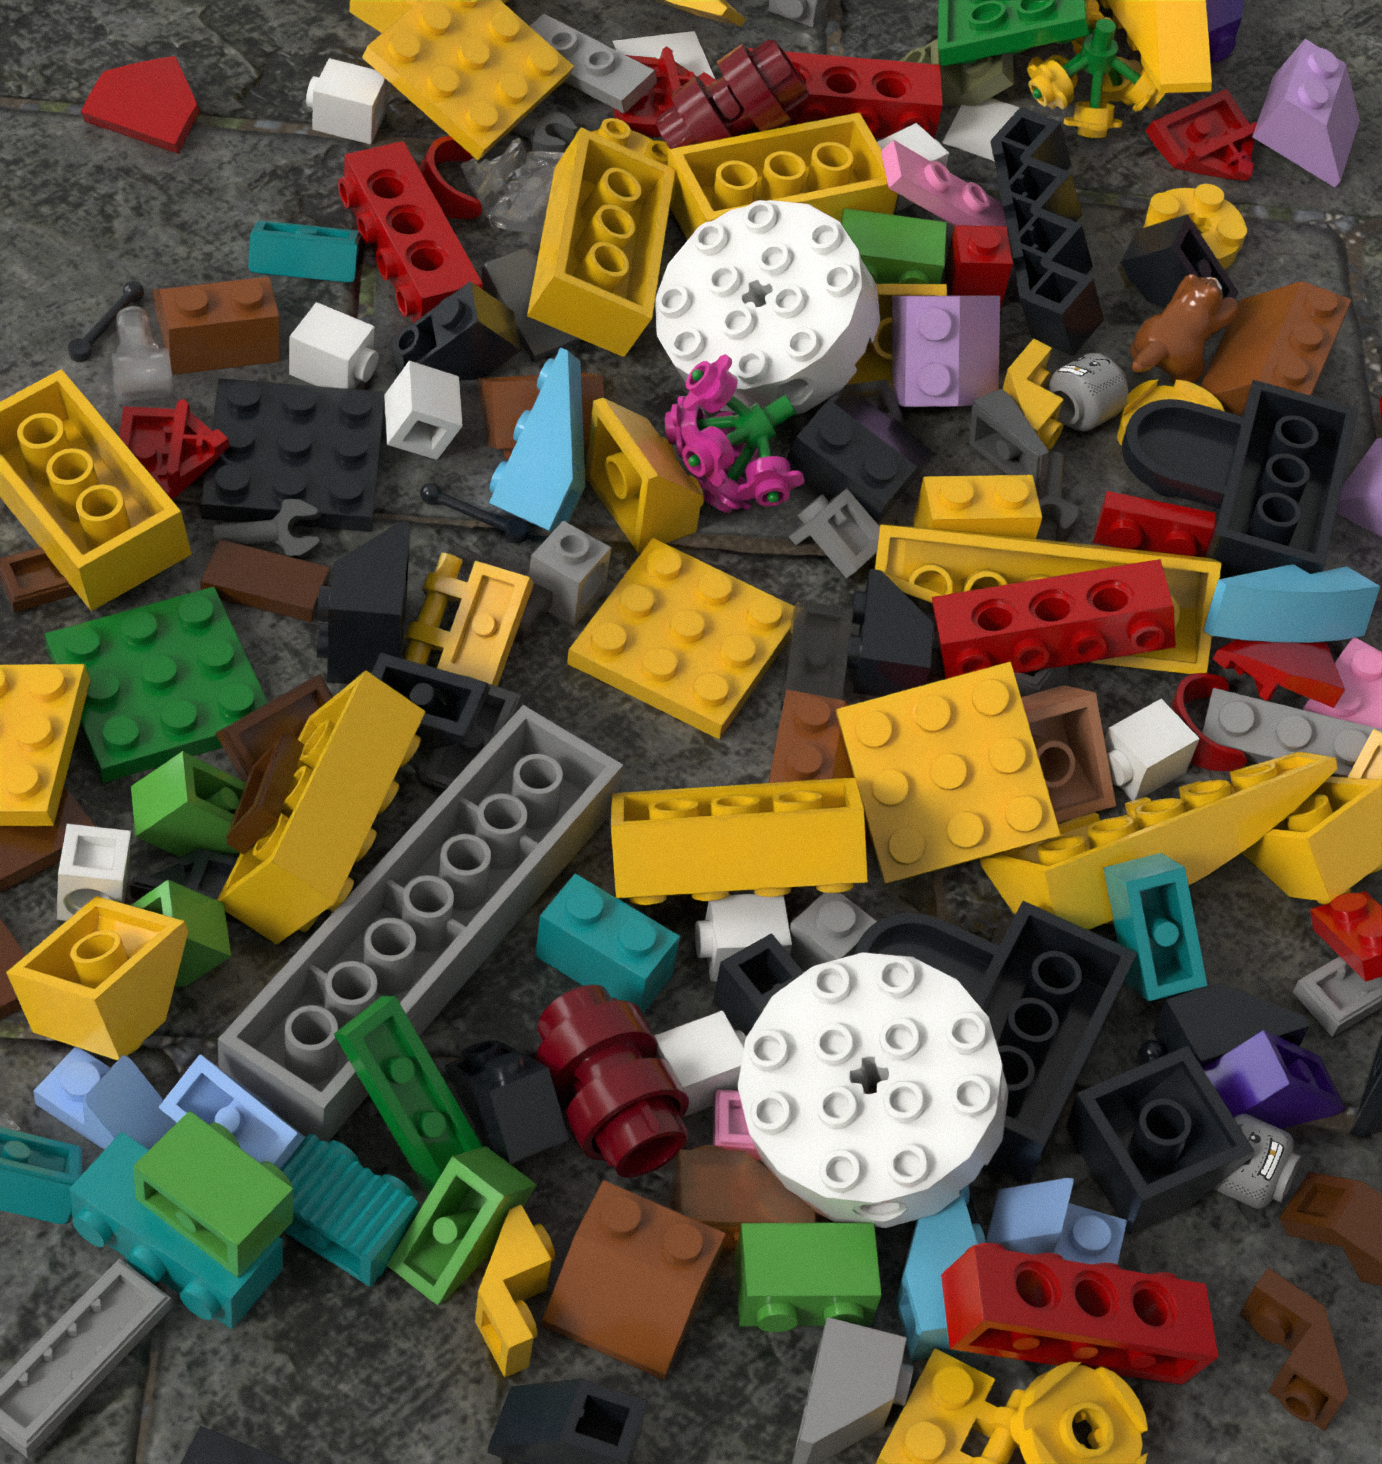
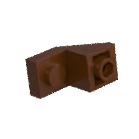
[1279,1172,1382,1286]
[1239,1267,1349,1431]

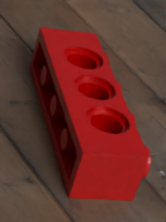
[748,48,943,139]
[338,141,483,323]
[932,559,1176,679]
[941,1243,1218,1385]

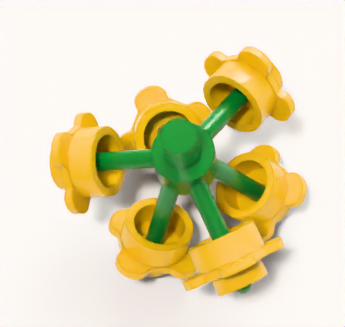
[1027,0,1165,140]

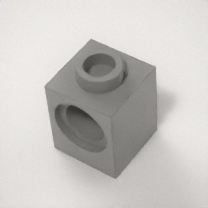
[528,521,611,626]

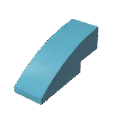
[1203,564,1380,643]

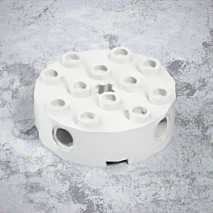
[655,200,880,415]
[738,952,1009,1228]

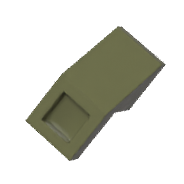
[899,38,1014,106]

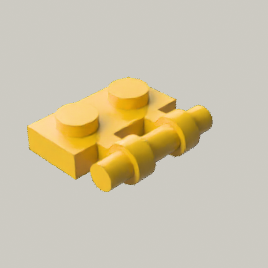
[403,553,534,687]
[876,1348,1025,1464]

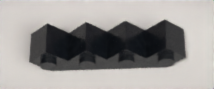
[990,107,1104,356]

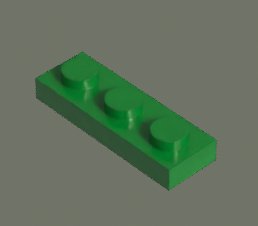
[334,996,482,1196]

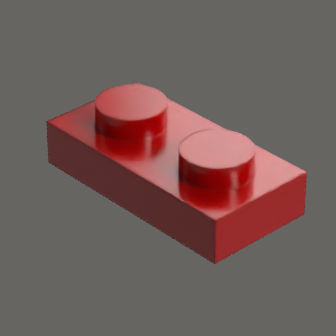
[1093,491,1216,558]
[1310,891,1382,982]

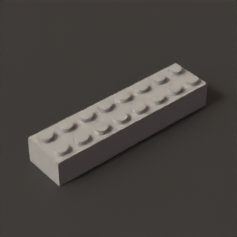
[218,705,623,1143]

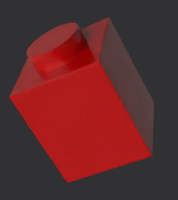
[944,225,1013,308]

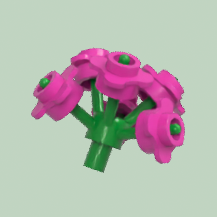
[664,354,804,513]

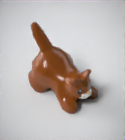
[1130,274,1239,384]

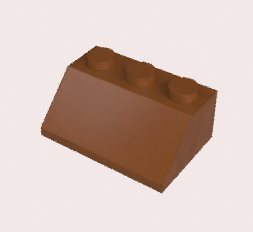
[1200,281,1352,416]

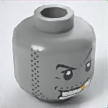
[1049,353,1128,431]
[1212,1114,1302,1209]

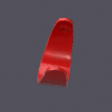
[418,136,482,219]
[1170,673,1247,771]

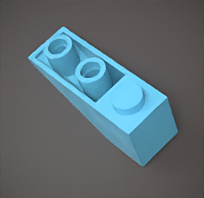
[489,347,585,533]
[895,1184,986,1361]

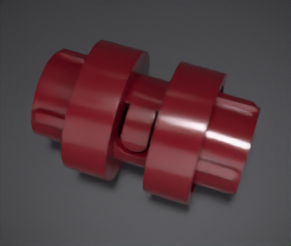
[656,39,809,149]
[536,985,689,1178]

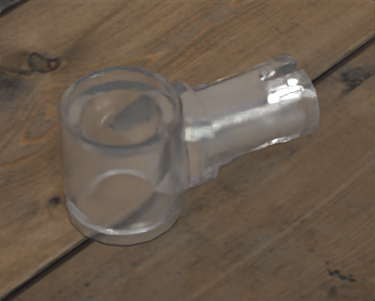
[111,306,173,402]

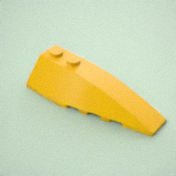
[1100,0,1212,93]
[875,524,1221,674]
[980,751,1338,930]

